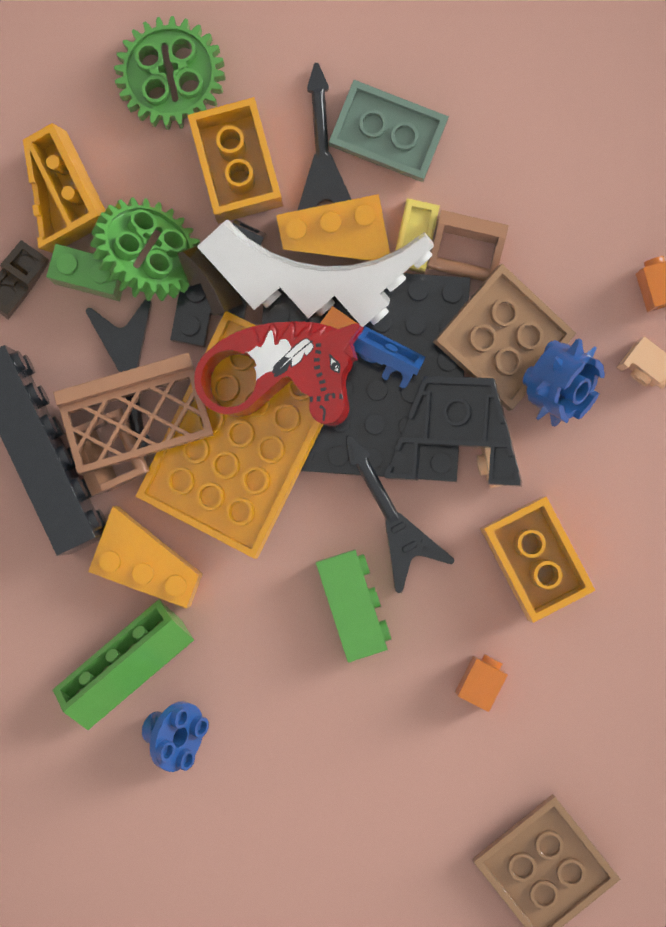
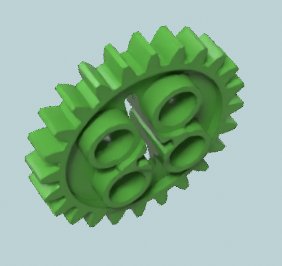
[114,16,226,130]
[90,197,200,301]

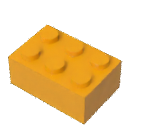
[187,97,283,224]
[480,496,596,623]

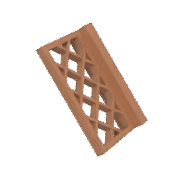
[53,352,214,475]

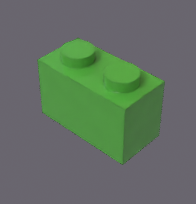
[46,244,123,301]

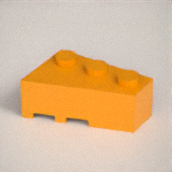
[23,123,106,253]

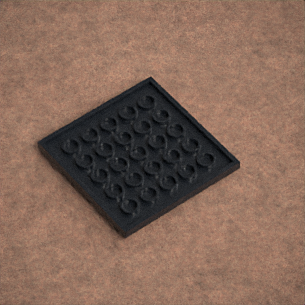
[262,273,470,482]

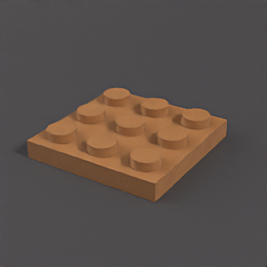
[433,264,576,411]
[472,794,621,927]

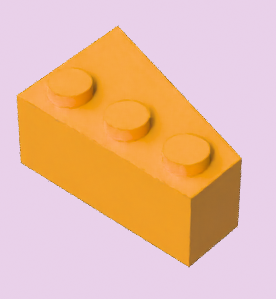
[276,194,390,261]
[88,506,203,608]

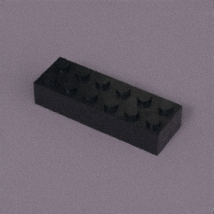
[0,345,107,556]

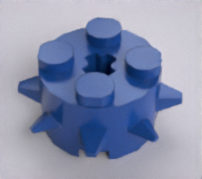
[523,339,605,427]

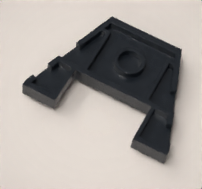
[385,376,522,487]

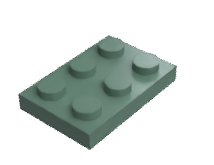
[329,80,449,182]

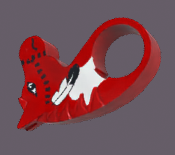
[194,321,364,426]

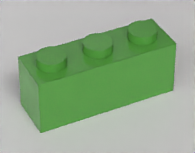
[316,549,392,663]

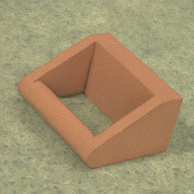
[427,210,509,281]
[64,408,150,496]

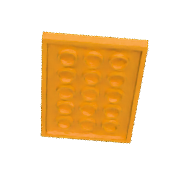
[135,311,323,559]

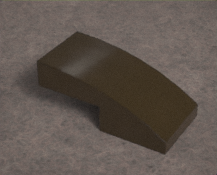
[0,240,49,320]
[177,245,243,316]

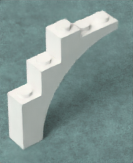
[197,219,434,327]

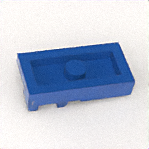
[353,326,426,388]

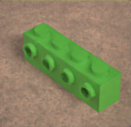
[53,599,194,730]

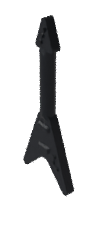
[297,62,351,211]
[86,299,152,460]
[346,435,454,593]

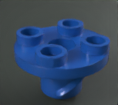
[142,701,209,772]

